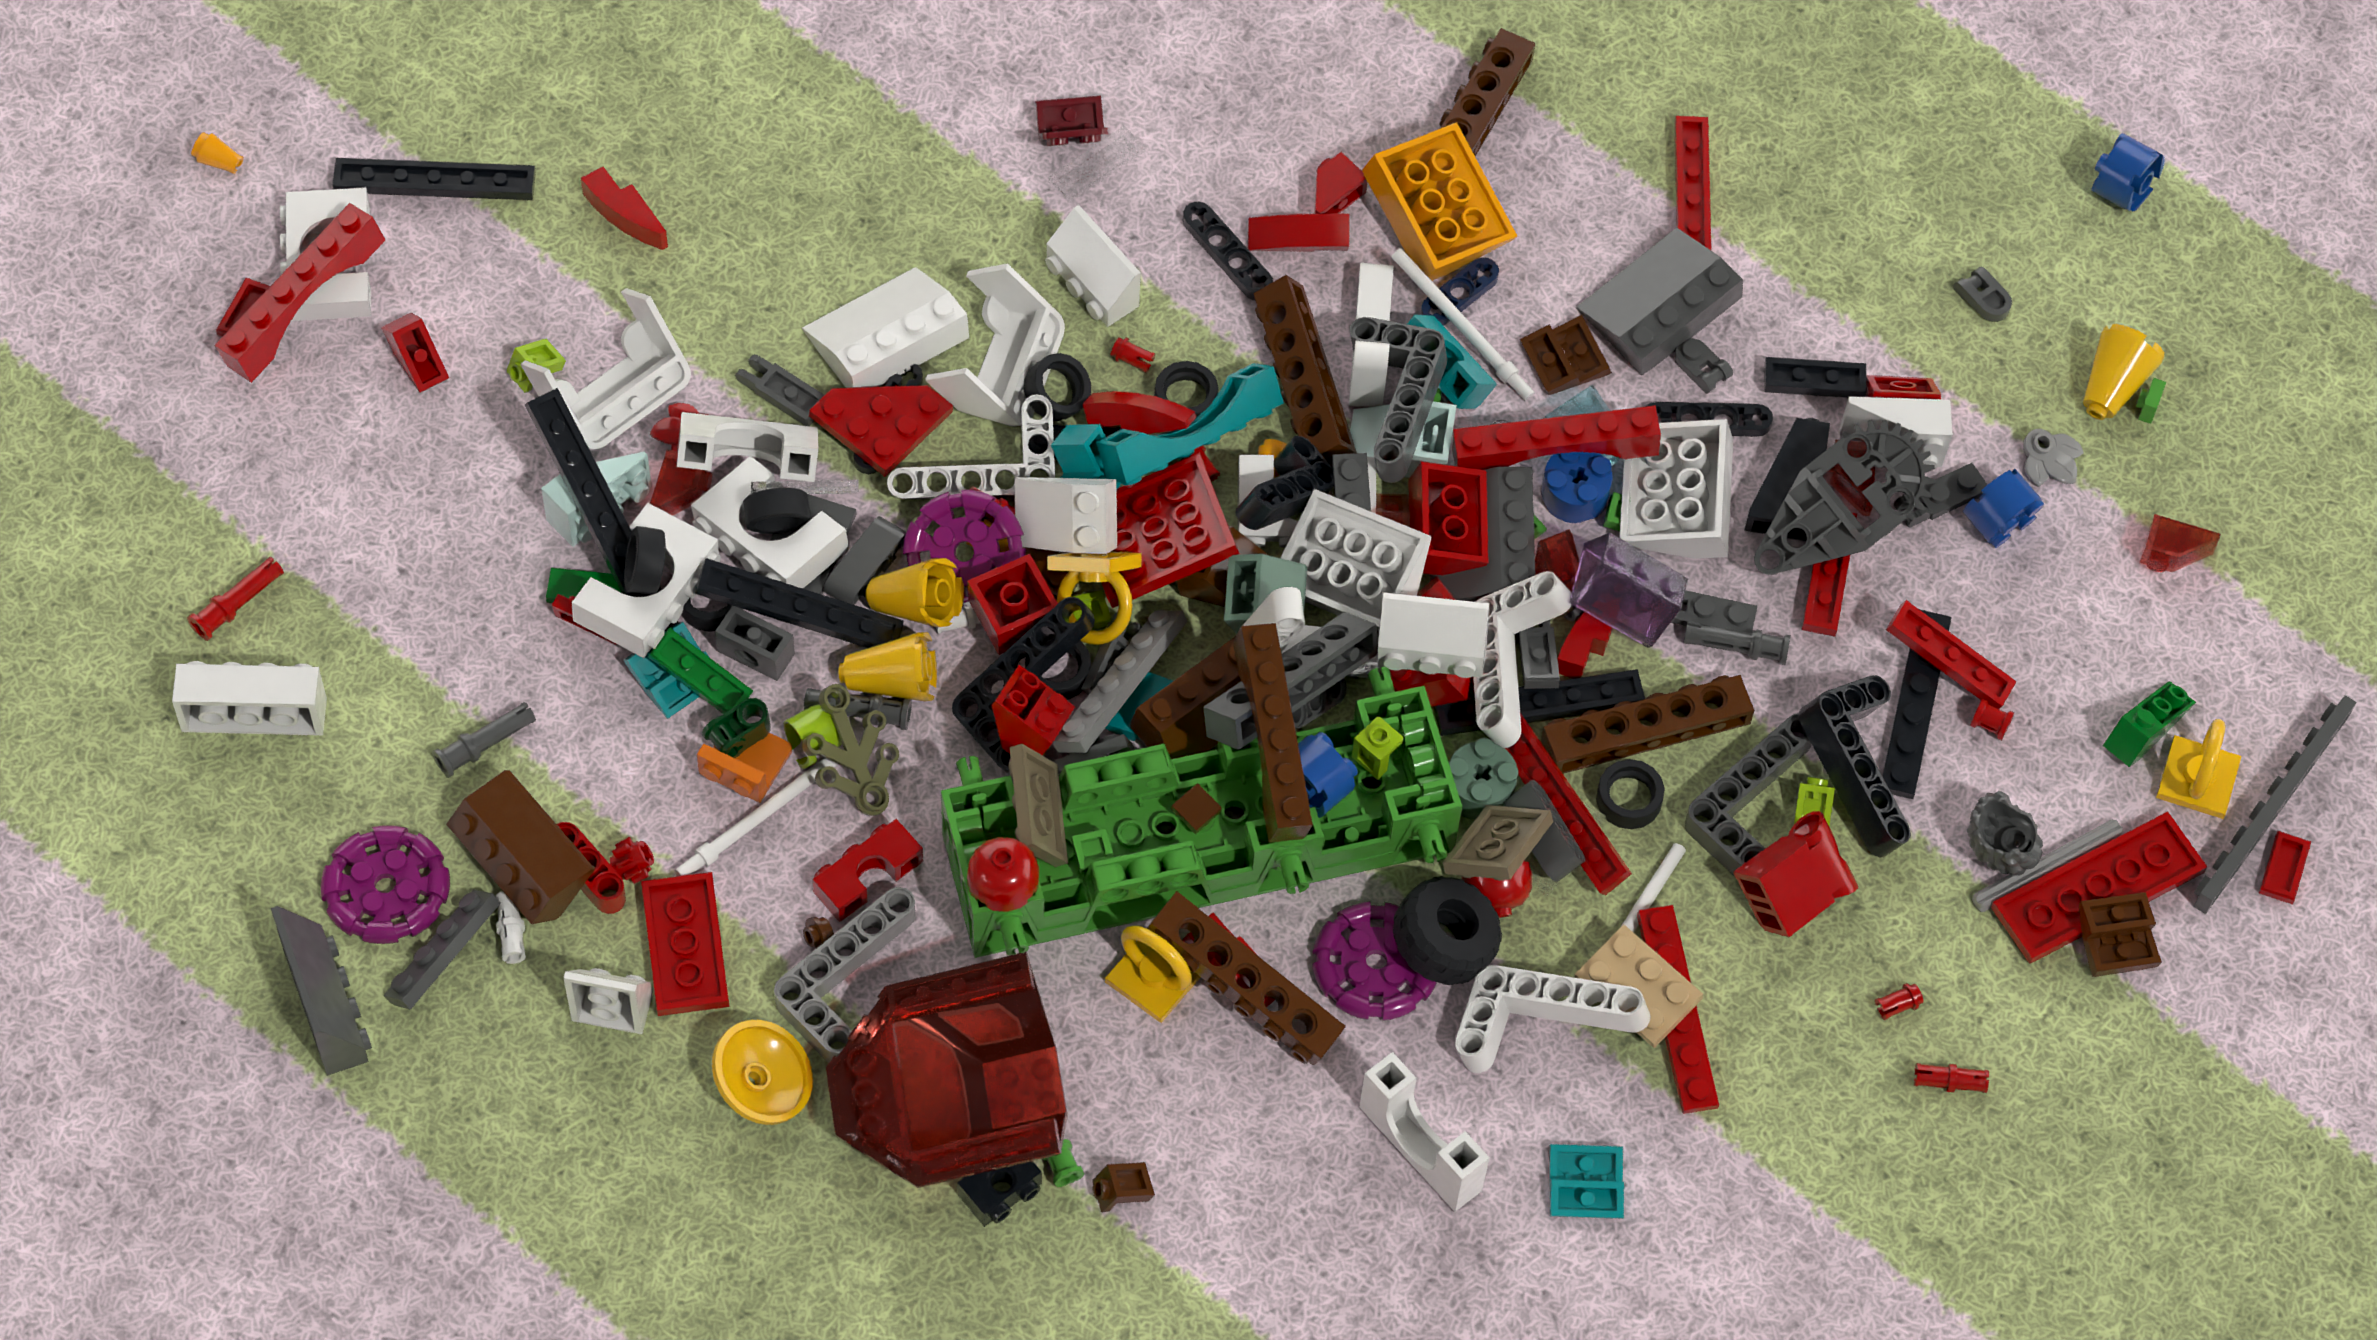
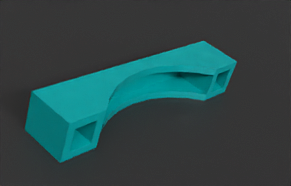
[1096,363,1284,485]

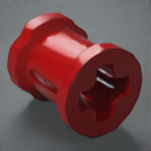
[1970,699,2015,741]

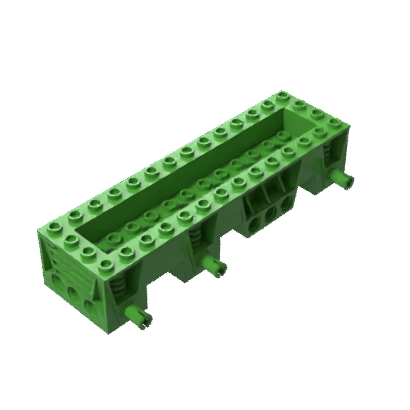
[941,667,1462,958]

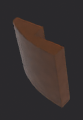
[1520,315,1612,395]
[2079,892,2162,977]

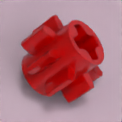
[610,837,654,884]

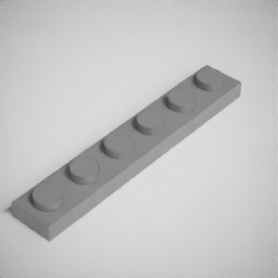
[1053,610,1187,753]

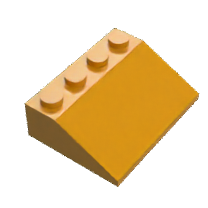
[1362,122,1518,281]

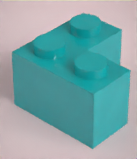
[1051,424,1122,490]

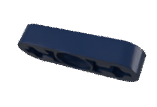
[1421,258,1499,326]

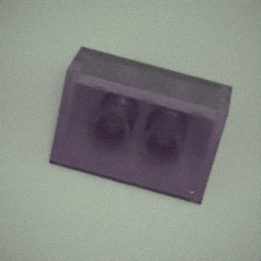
[1569,533,1688,648]

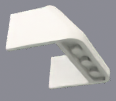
[925,264,1065,427]
[520,288,691,449]

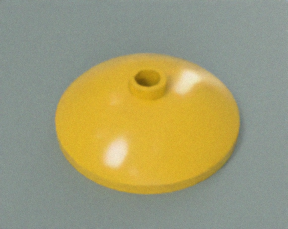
[712,1020,813,1125]

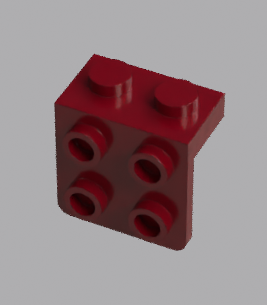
[1035,96,1108,146]

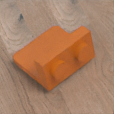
[697,721,792,803]

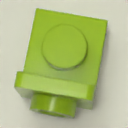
[506,338,566,393]
[1352,717,1403,779]
[1794,777,1835,826]

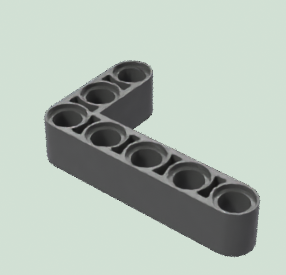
[1350,317,1447,483]
[1685,713,1812,878]

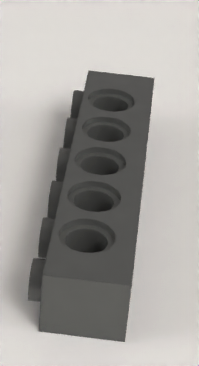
[1203,612,1378,750]

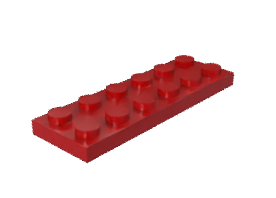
[1991,811,2207,964]

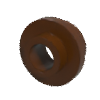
[803,916,834,949]

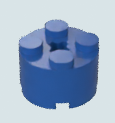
[2091,133,2165,212]
[1541,452,1613,523]
[1963,469,2045,548]
[1298,732,1358,818]

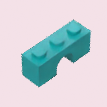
[1407,315,1497,409]

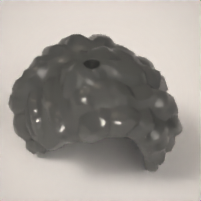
[1967,791,2043,876]

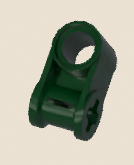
[702,698,771,758]

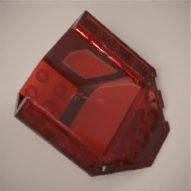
[826,952,1068,1188]

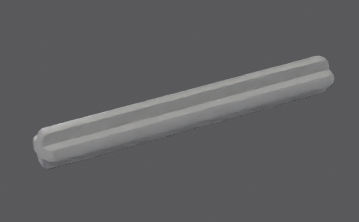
[1972,819,2123,912]

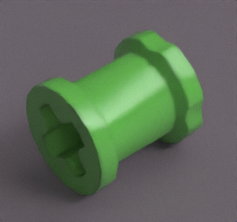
[1043,1139,1085,1187]

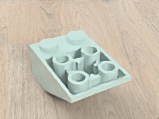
[1350,401,1457,478]
[541,452,652,547]

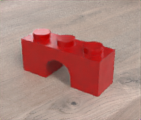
[812,818,923,923]

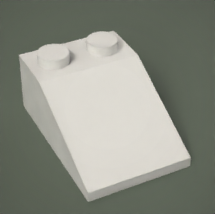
[1839,397,1953,469]
[1015,477,1117,554]
[564,968,652,1034]

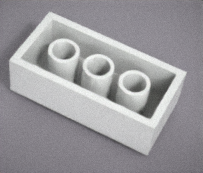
[172,661,327,735]

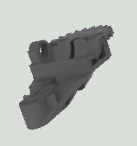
[1754,419,1935,575]

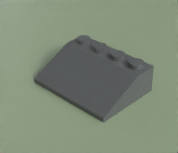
[1576,228,1743,376]
[1430,467,1535,602]
[271,906,372,1076]

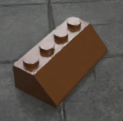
[1129,636,1242,759]
[446,770,595,924]

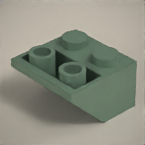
[1224,554,1307,635]

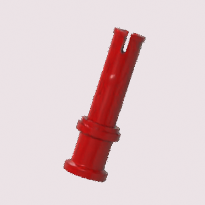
[187,557,284,641]

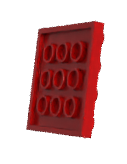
[1101,453,1240,609]

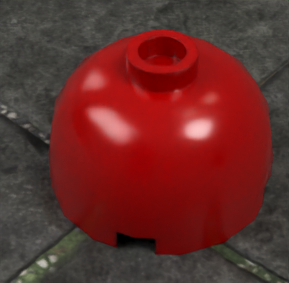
[967,837,1039,912]
[1461,861,1532,918]

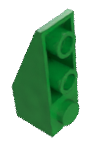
[2103,681,2196,768]

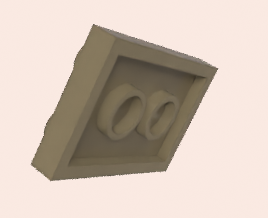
[1009,744,1068,867]
[1443,805,1553,881]

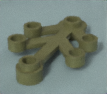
[802,684,899,816]

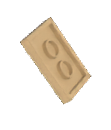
[1575,925,1703,1048]

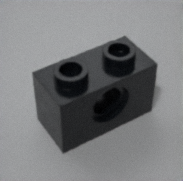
[957,1140,1042,1227]

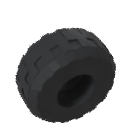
[1393,876,1502,985]

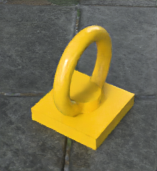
[1047,552,1141,645]
[2156,719,2242,819]
[1105,925,1201,1023]

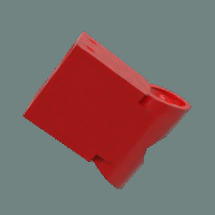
[1733,811,1858,937]

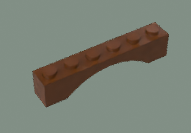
[1233,623,1313,843]

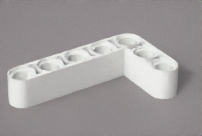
[1349,263,1394,407]
[887,394,1055,499]
[1473,571,1574,748]
[1243,587,1390,678]
[1455,965,1651,1073]

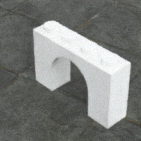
[280,188,371,321]
[677,412,818,482]
[1238,455,1376,548]
[691,456,849,588]
[572,503,721,658]
[1359,1052,1490,1212]

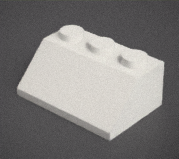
[1045,205,1141,327]
[1377,592,1489,678]

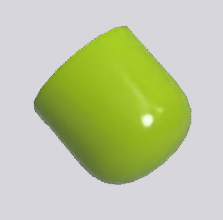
[783,704,842,769]

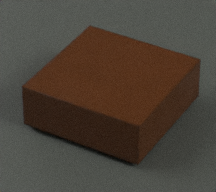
[1171,783,1222,834]

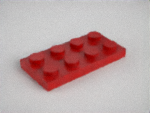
[641,872,730,1016]

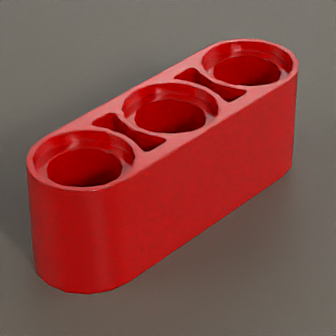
[557,822,626,914]

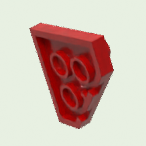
[809,385,953,477]

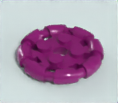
[903,490,1026,607]
[321,825,450,944]
[1312,901,1437,1021]

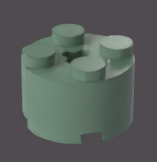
[1449,738,1518,819]

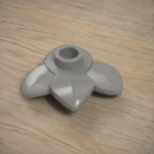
[2023,429,2083,487]

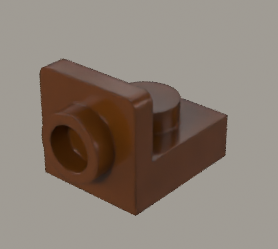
[1092,1162,1155,1212]

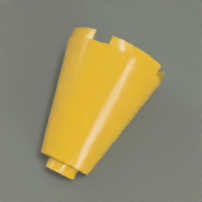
[2083,324,2164,420]
[865,558,964,627]
[838,632,937,702]

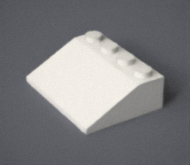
[802,267,969,388]
[1619,419,1733,559]
[1281,489,1432,633]

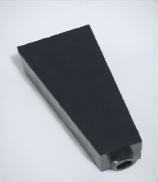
[1744,418,1830,541]

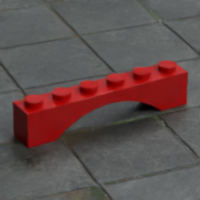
[214,203,386,383]
[1452,405,1661,470]

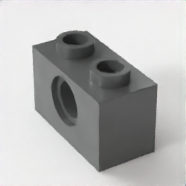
[715,606,795,681]

